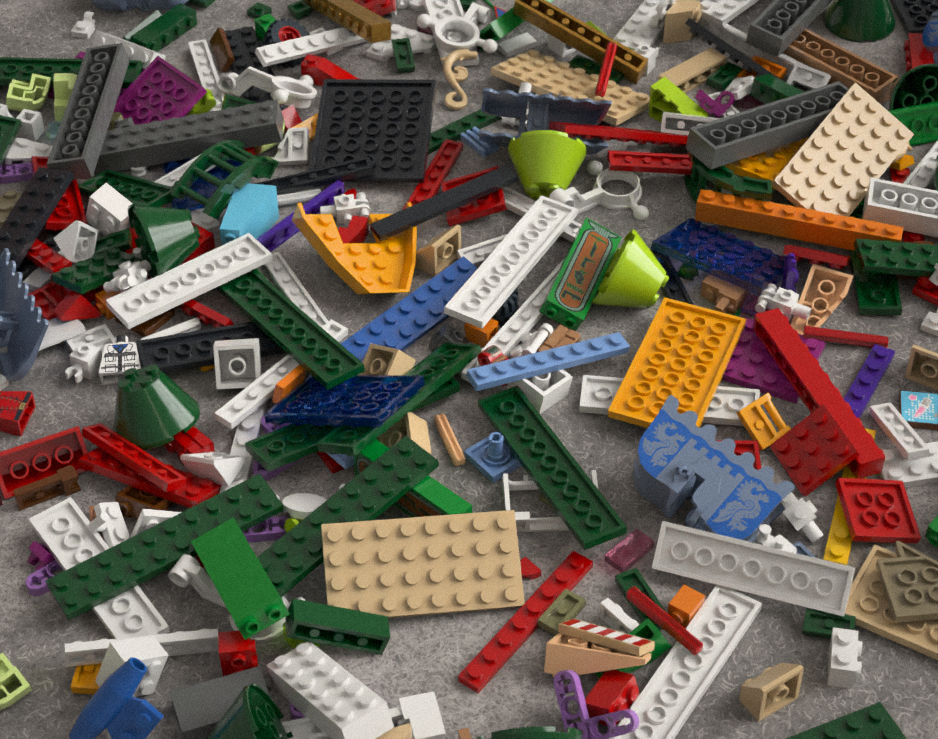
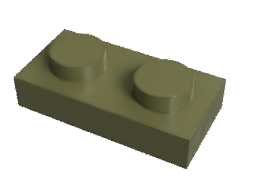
[538,589,586,636]

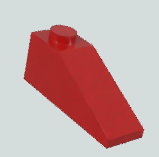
[301,55,359,86]

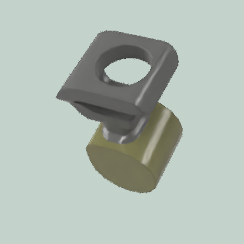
[108,112,135,130]

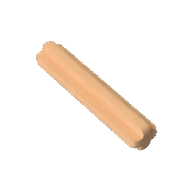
[434,413,465,467]

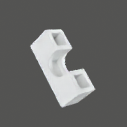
[0,104,45,142]

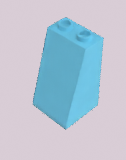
[219,183,279,245]

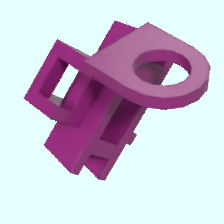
[694,89,734,117]

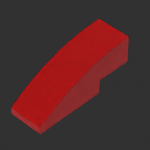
[329,215,369,268]

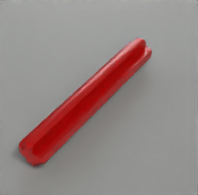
[595,42,617,97]
[803,326,889,348]
[626,586,703,655]

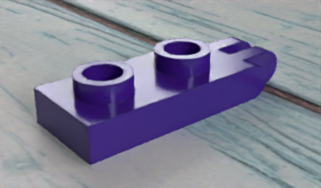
[781,253,799,293]

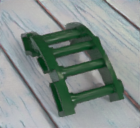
[170,140,279,220]
[684,150,772,204]

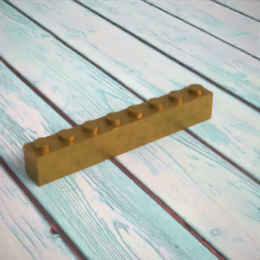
[304,0,391,43]
[513,0,648,84]

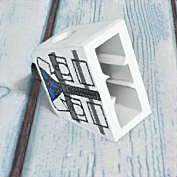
[99,335,141,385]

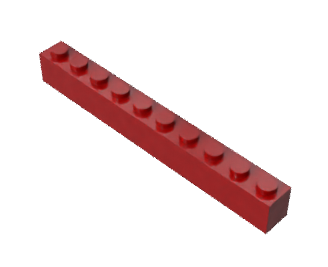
[753,308,885,479]

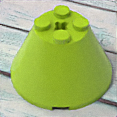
[508,130,587,201]
[592,229,669,308]

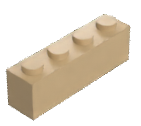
[658,47,727,93]

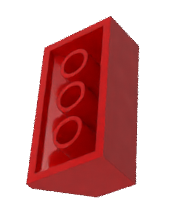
[0,426,89,499]

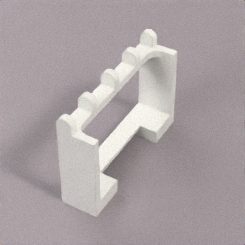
[502,470,598,533]

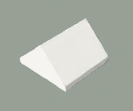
[54,220,99,264]
[180,452,246,486]

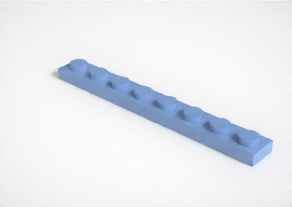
[466,332,630,391]

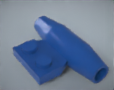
[69,657,164,739]

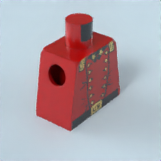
[0,391,36,436]

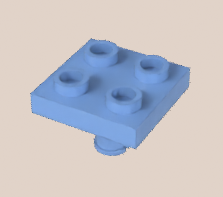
[464,432,522,483]

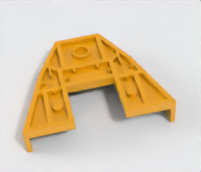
[292,202,417,295]

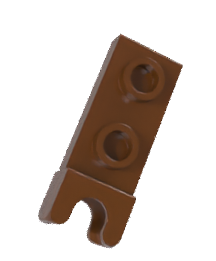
[13,465,81,511]

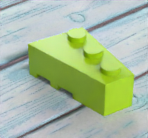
[648,76,709,123]

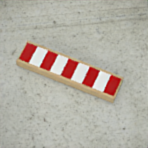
[558,618,654,657]

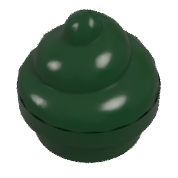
[677,260,699,280]

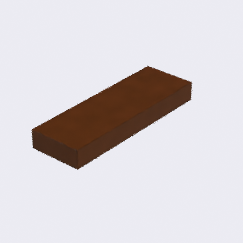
[210,27,235,73]

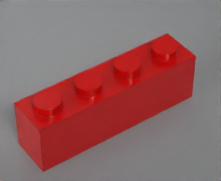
[903,33,934,72]

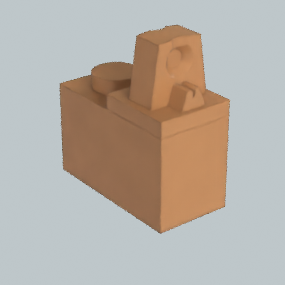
[701,268,751,315]

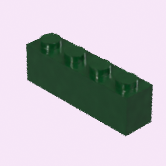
[131,3,197,52]
[750,73,804,104]
[285,599,390,655]

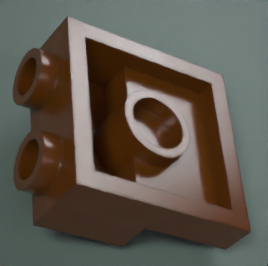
[115,486,175,520]

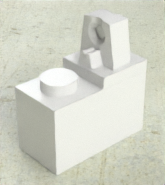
[389,691,446,739]

